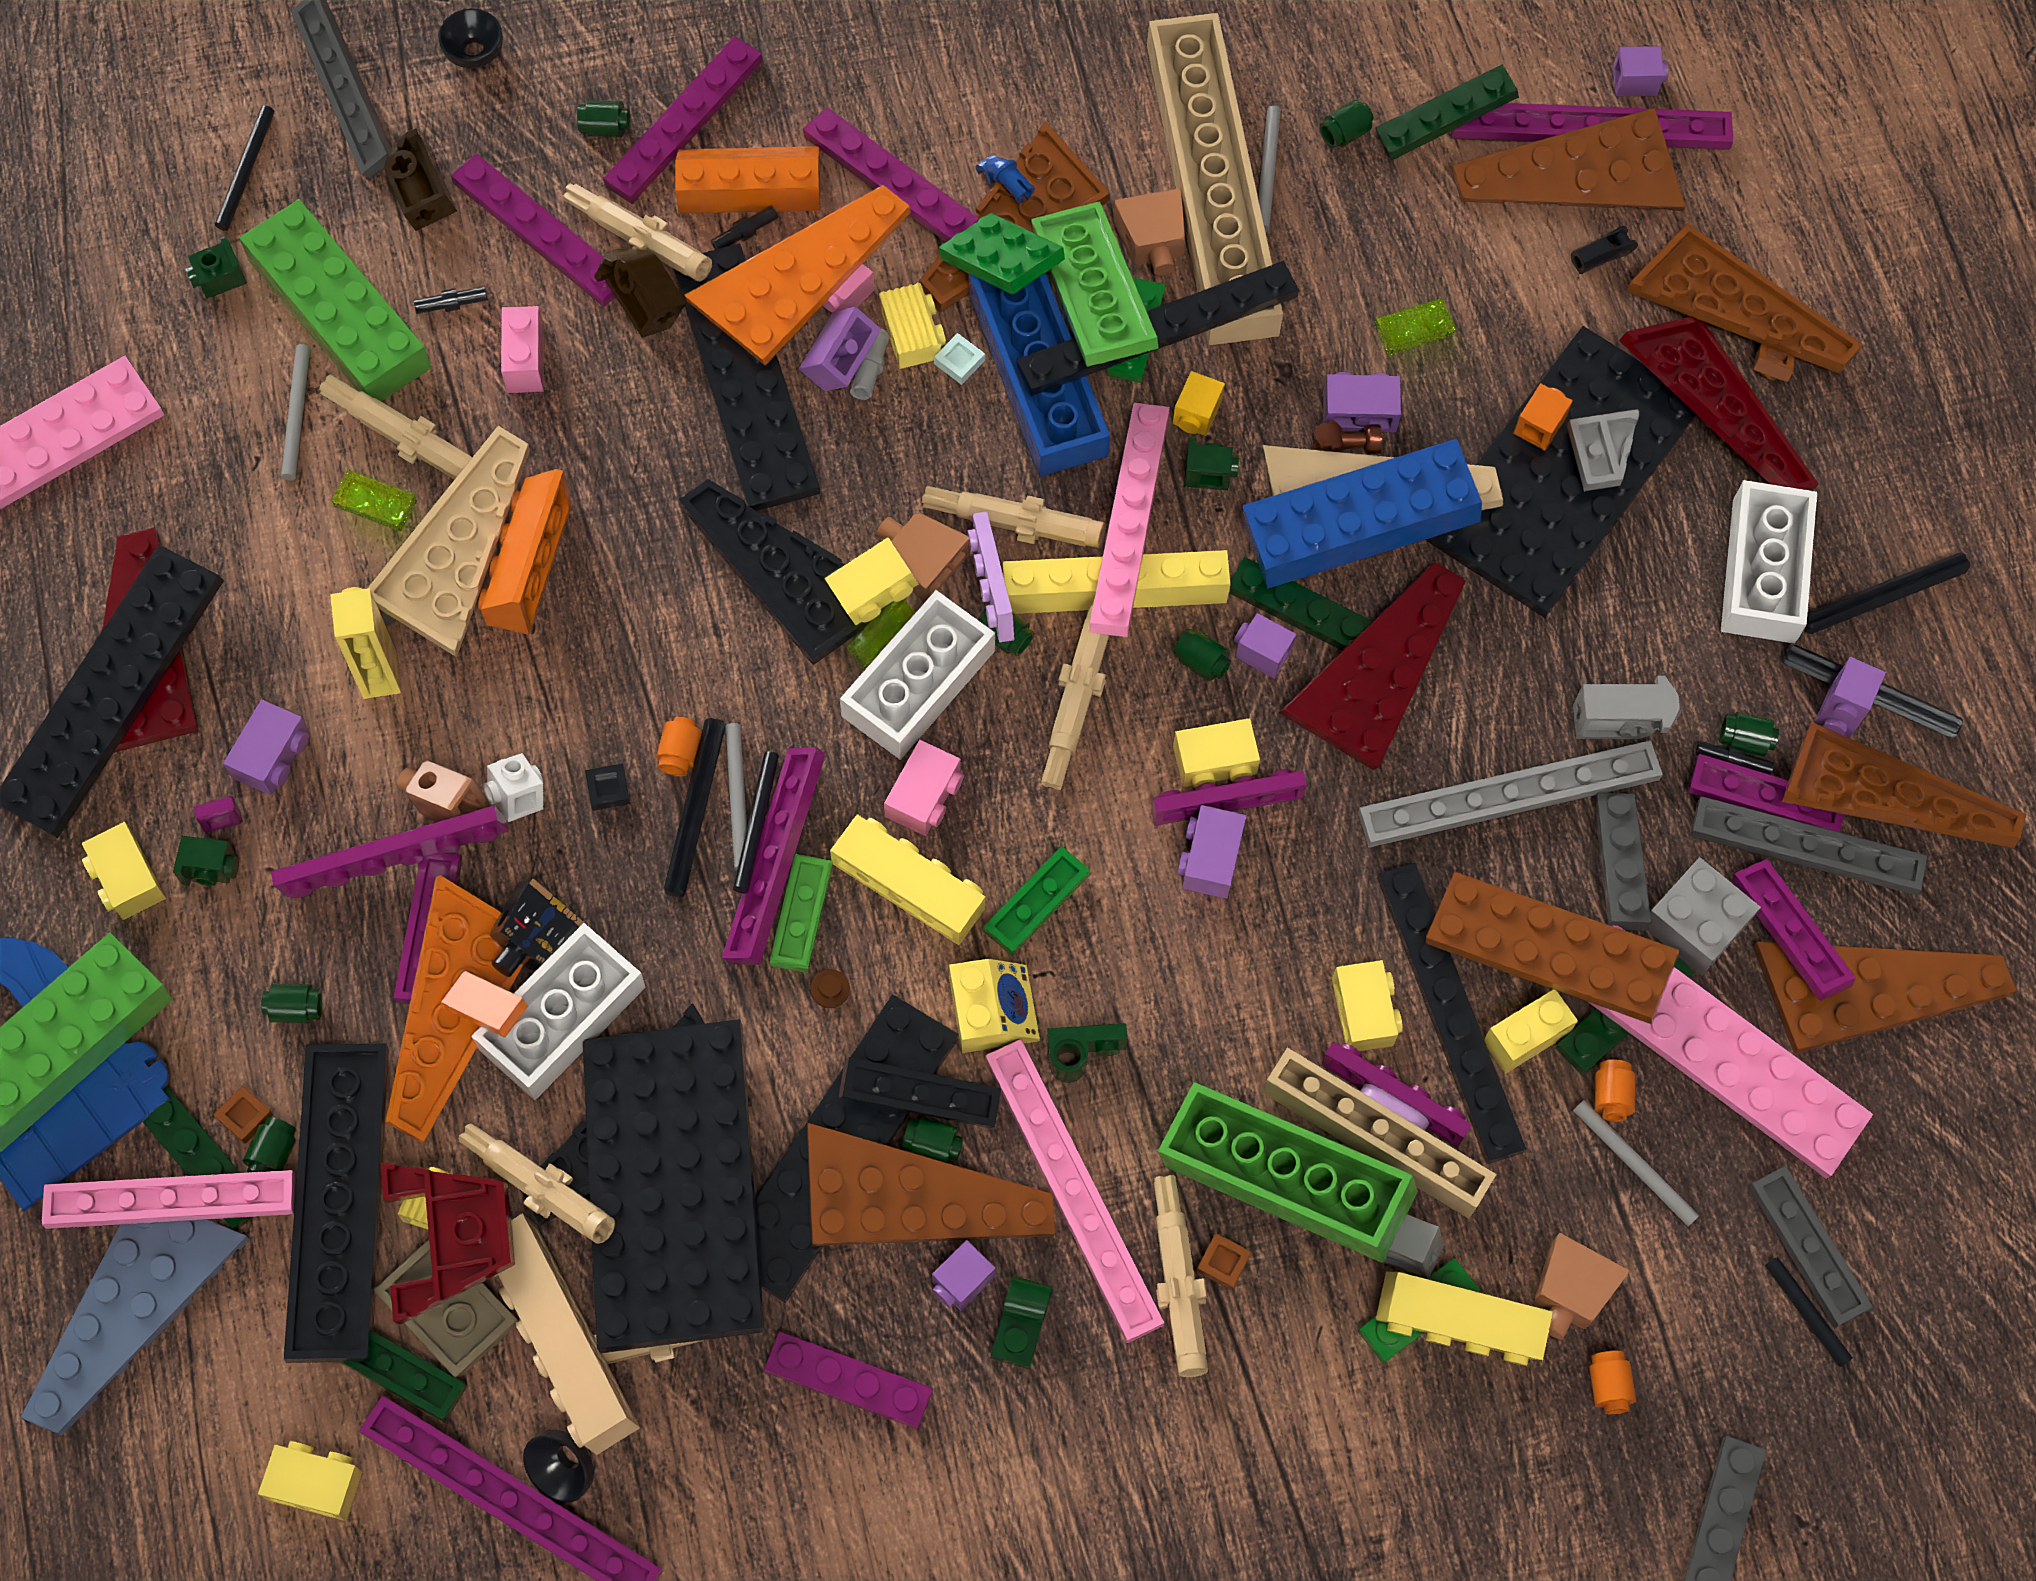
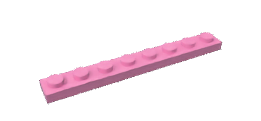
[1090,403,1170,637]
[985,1039,1164,1343]

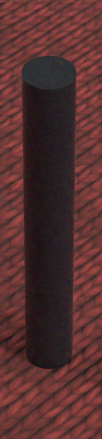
[1765,1257,1853,1367]

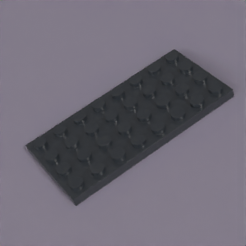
[1425,326,1697,619]
[583,1019,765,1354]

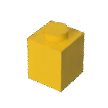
[1173,371,1225,436]

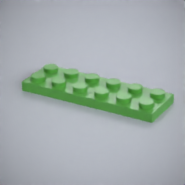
[1031,202,1159,367]

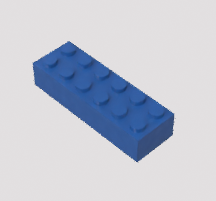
[969,273,1110,477]
[1243,439,1482,589]

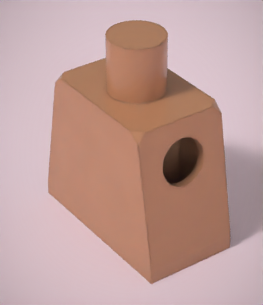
[1113,188,1185,276]
[877,513,970,603]
[397,761,490,822]
[1534,1233,1629,1340]

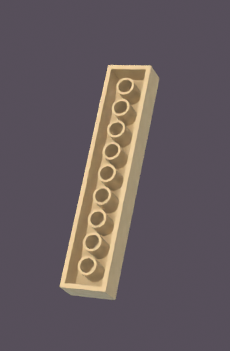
[1147,13,1283,346]

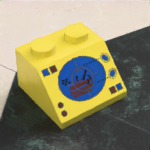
[949,959,1040,1053]

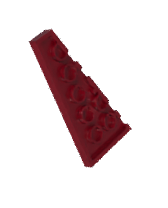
[1619,317,1819,491]
[102,527,199,753]
[1278,562,1466,770]

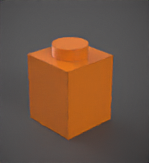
[1513,383,1573,451]

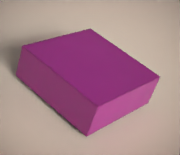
[193,796,243,833]

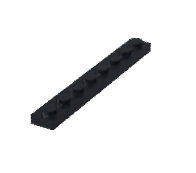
[1017,261,1299,396]
[1377,863,1526,1165]

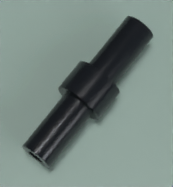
[711,205,778,249]
[414,286,488,314]
[1695,741,1774,775]

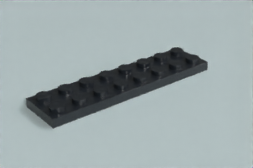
[672,243,820,511]
[0,545,224,838]
[755,994,959,1303]
[284,1044,389,1363]

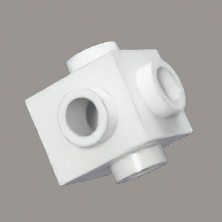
[484,753,543,822]

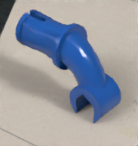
[976,154,1035,204]

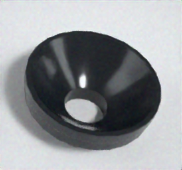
[438,8,503,68]
[523,1429,594,1503]

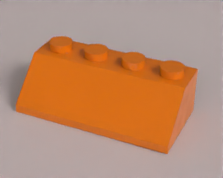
[675,146,820,214]
[478,469,572,635]

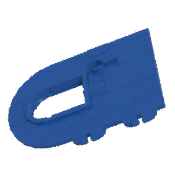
[0,938,171,1212]

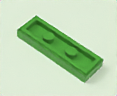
[769,854,833,973]

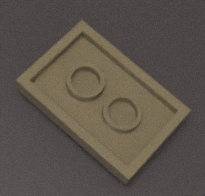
[374,1240,518,1380]

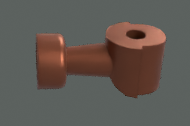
[1311,420,1382,454]

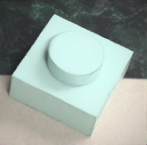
[934,333,985,385]

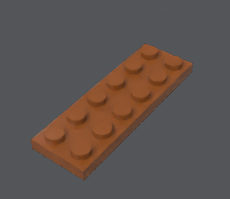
[1426,872,1679,1024]

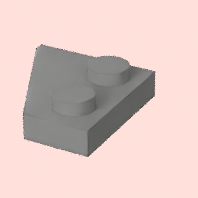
[1567,409,1639,491]

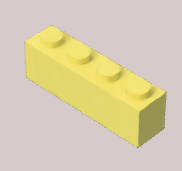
[330,587,401,699]
[830,815,985,945]
[1376,1272,1553,1366]

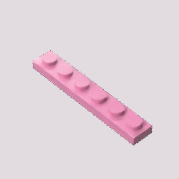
[42,1170,295,1229]

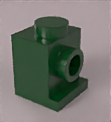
[185,236,247,299]
[1184,437,1239,491]
[173,835,239,886]

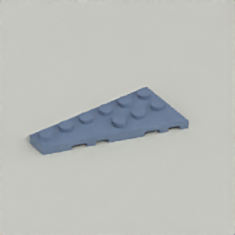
[20,1219,250,1436]

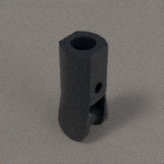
[1571,226,1638,274]

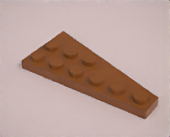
[1451,108,1686,211]
[919,121,1110,312]
[1626,223,1863,374]
[1782,722,2026,848]
[1753,942,2017,1054]
[807,1123,1055,1246]

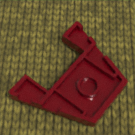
[380,1163,515,1324]

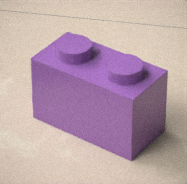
[799,306,881,391]
[1323,372,1401,432]
[1814,657,1886,738]
[223,699,309,796]
[1177,805,1246,899]

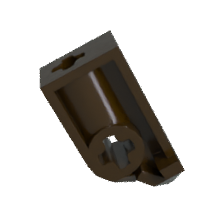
[385,128,457,231]
[594,249,687,338]

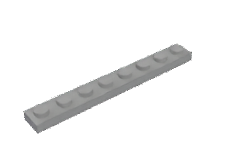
[1358,740,1663,848]

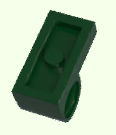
[1046,1023,1128,1083]
[990,1275,1053,1370]

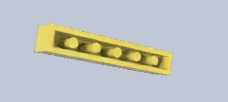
[1003,550,1230,614]

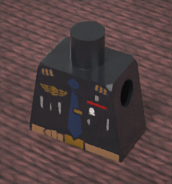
[490,877,588,977]

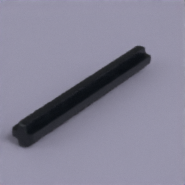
[1804,552,1971,634]
[1783,644,1963,738]
[664,718,725,898]

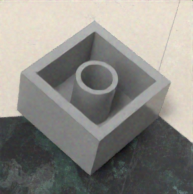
[1648,857,1761,976]

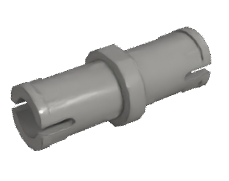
[850,329,890,400]

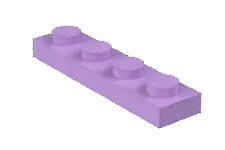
[967,512,1014,642]

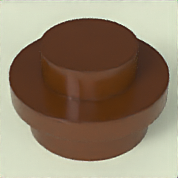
[810,969,850,1008]

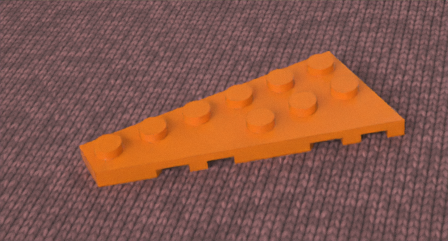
[684,185,911,365]
[385,875,523,1142]

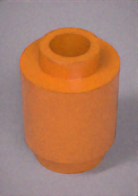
[656,717,702,776]
[1595,1060,1636,1122]
[1589,1351,1636,1414]

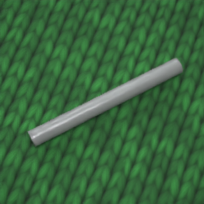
[1258,105,1281,232]
[281,344,311,480]
[725,723,747,870]
[1573,1100,1699,1227]

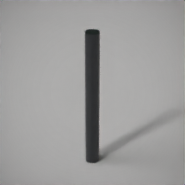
[215,105,275,231]
[733,751,779,894]

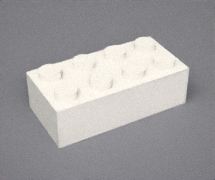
[1721,480,1817,644]
[840,590,995,760]
[472,923,646,1100]

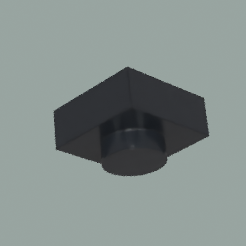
[585,763,631,811]

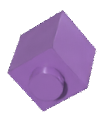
[1612,46,1668,96]
[1234,613,1296,679]
[932,1240,996,1311]

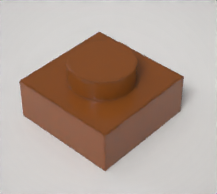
[1753,343,1795,382]
[214,1086,273,1144]
[1196,1233,1251,1290]

